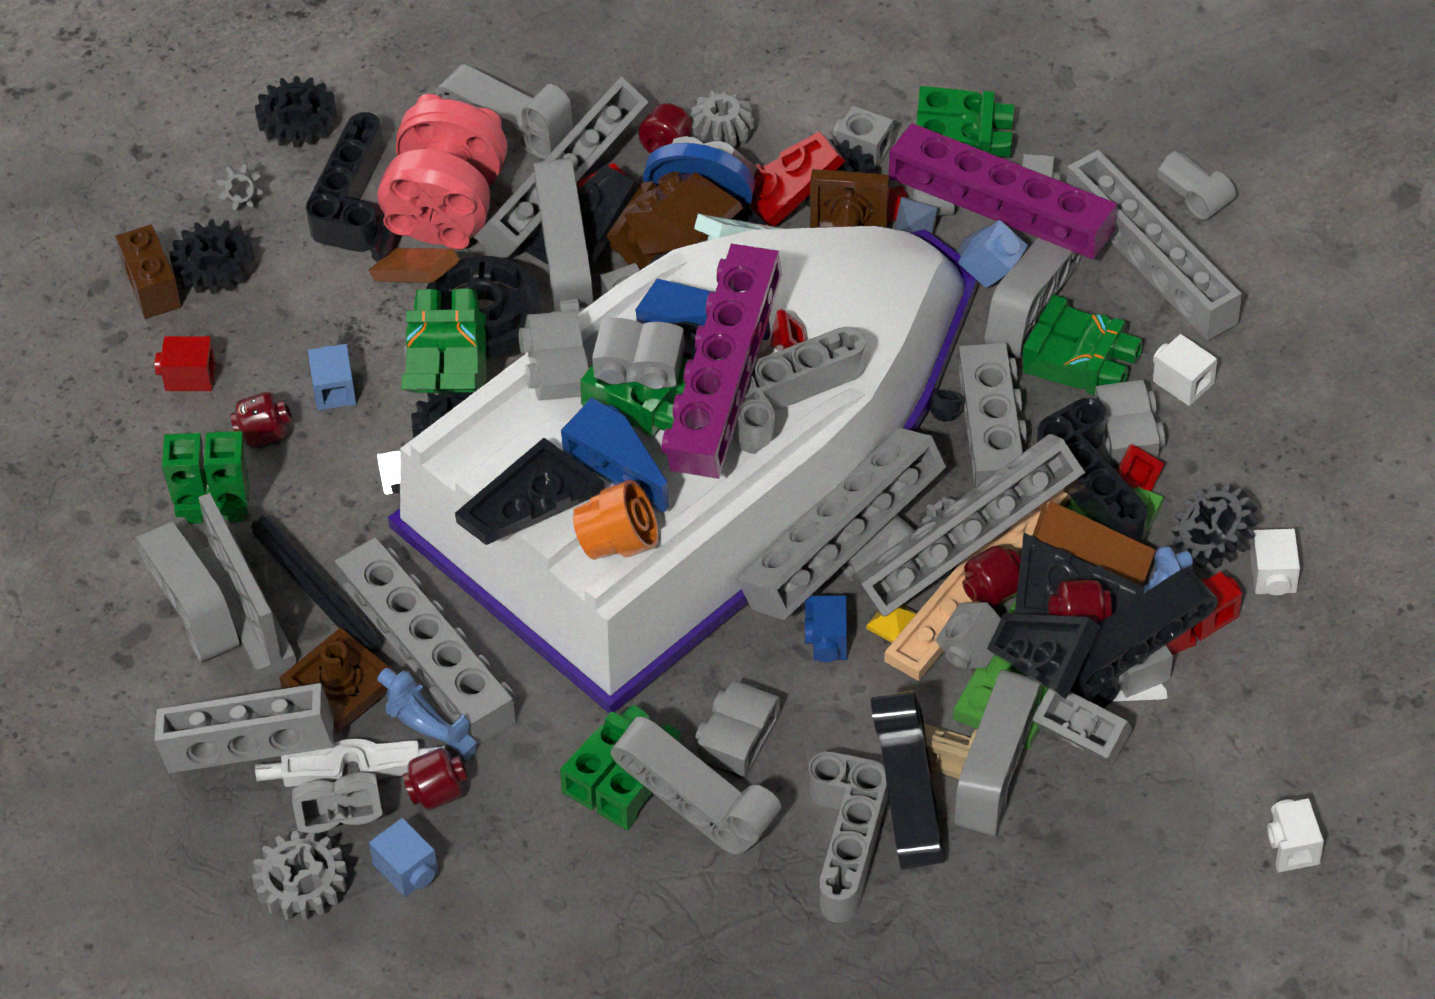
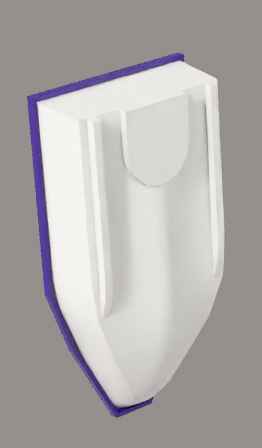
[388,226,979,713]

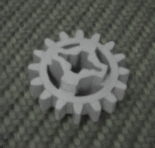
[252,831,347,921]

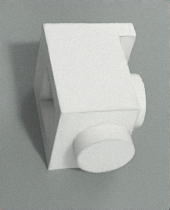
[1267,798,1324,872]

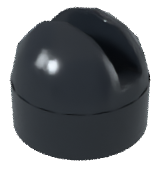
[930,390,963,422]

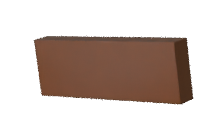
[368,248,460,283]
[1032,501,1155,587]

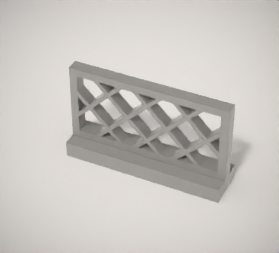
[196,493,297,679]

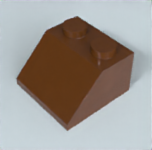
[624,171,743,255]

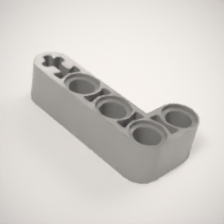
[435,64,573,159]
[533,158,593,311]
[984,238,1082,358]
[732,327,866,454]
[134,521,239,662]
[954,670,1043,837]
[611,717,781,855]
[808,752,888,923]

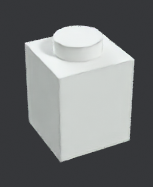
[1153,334,1217,406]
[1250,529,1300,595]

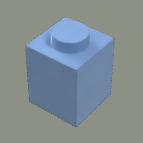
[958,220,1028,288]
[308,344,356,411]
[369,818,438,897]

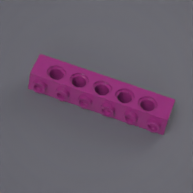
[889,123,1117,260]
[662,243,783,479]

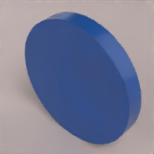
[643,143,755,206]

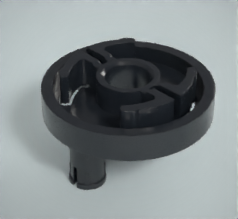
[426,256,541,358]

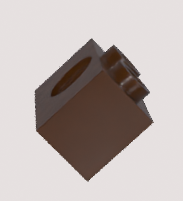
[115,224,181,319]

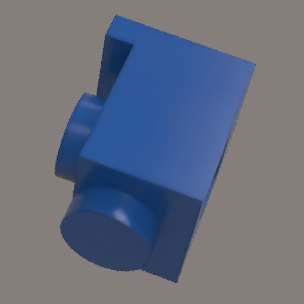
[805,596,847,662]

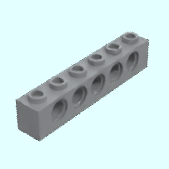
[474,76,649,259]
[1067,150,1242,341]
[737,428,946,620]
[851,434,1085,617]
[334,537,517,747]

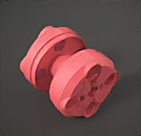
[377,94,508,250]

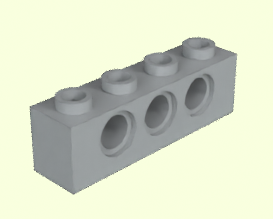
[958,343,1027,488]
[154,683,334,774]

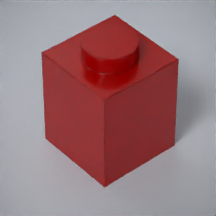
[155,336,216,391]

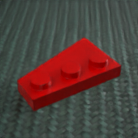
[749,131,845,227]

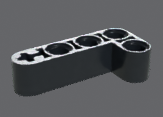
[305,112,384,252]
[1037,398,1147,543]
[1071,568,1218,709]
[871,690,945,870]

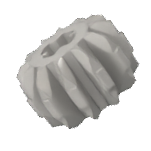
[690,89,754,148]

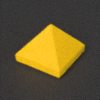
[866,605,917,643]

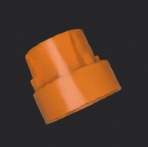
[573,480,658,560]

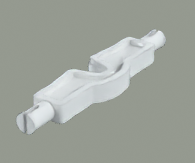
[255,739,445,787]

